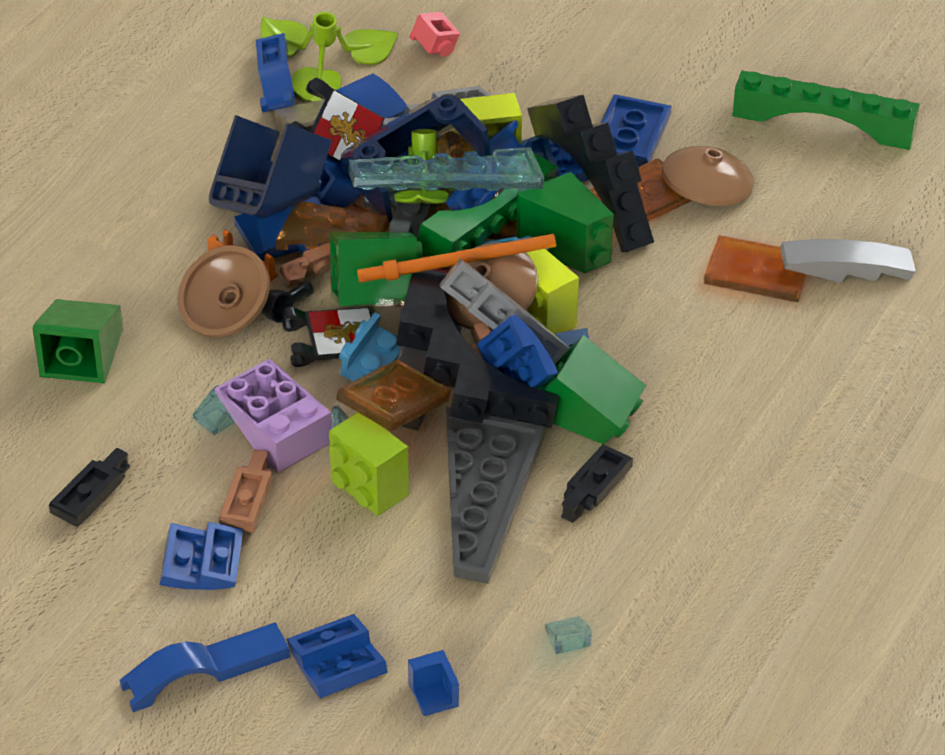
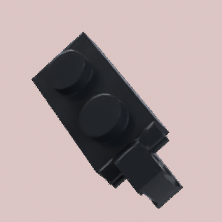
[561,444,633,523]
[49,448,130,527]

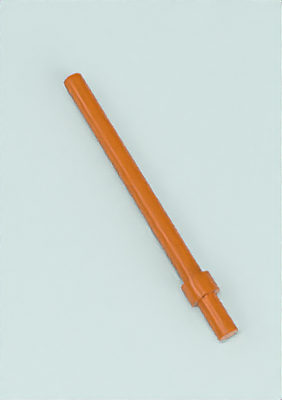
[357,234,556,283]

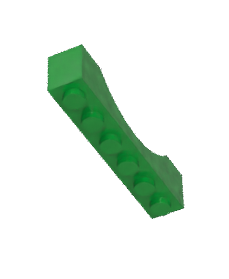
[732,70,920,150]
[417,149,558,268]

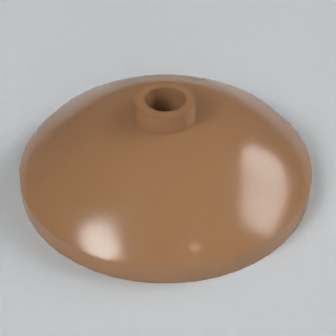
[662,146,754,206]
[445,242,538,330]
[178,245,270,338]

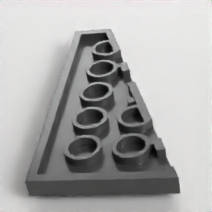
[446,406,545,584]

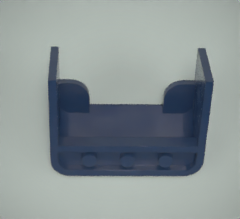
[340,95,491,223]
[209,115,332,218]

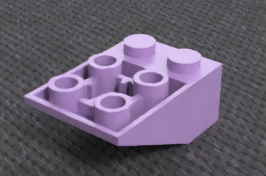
[214,359,332,473]

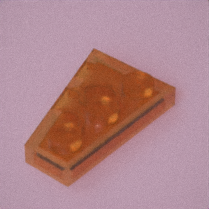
[276,202,388,250]

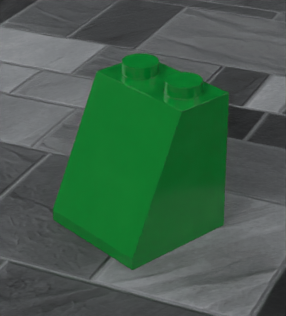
[516,172,614,274]
[329,231,422,306]
[32,299,123,384]
[538,335,646,444]

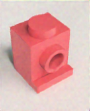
[409,12,460,57]

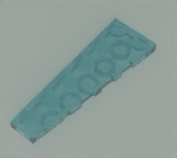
[348,147,544,191]

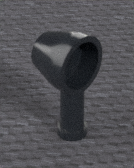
[261,280,314,323]

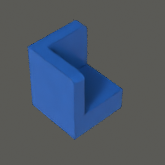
[408,650,459,716]

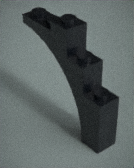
[527,94,654,252]
[396,270,559,428]

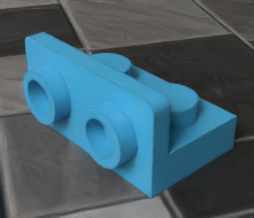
[339,312,401,392]

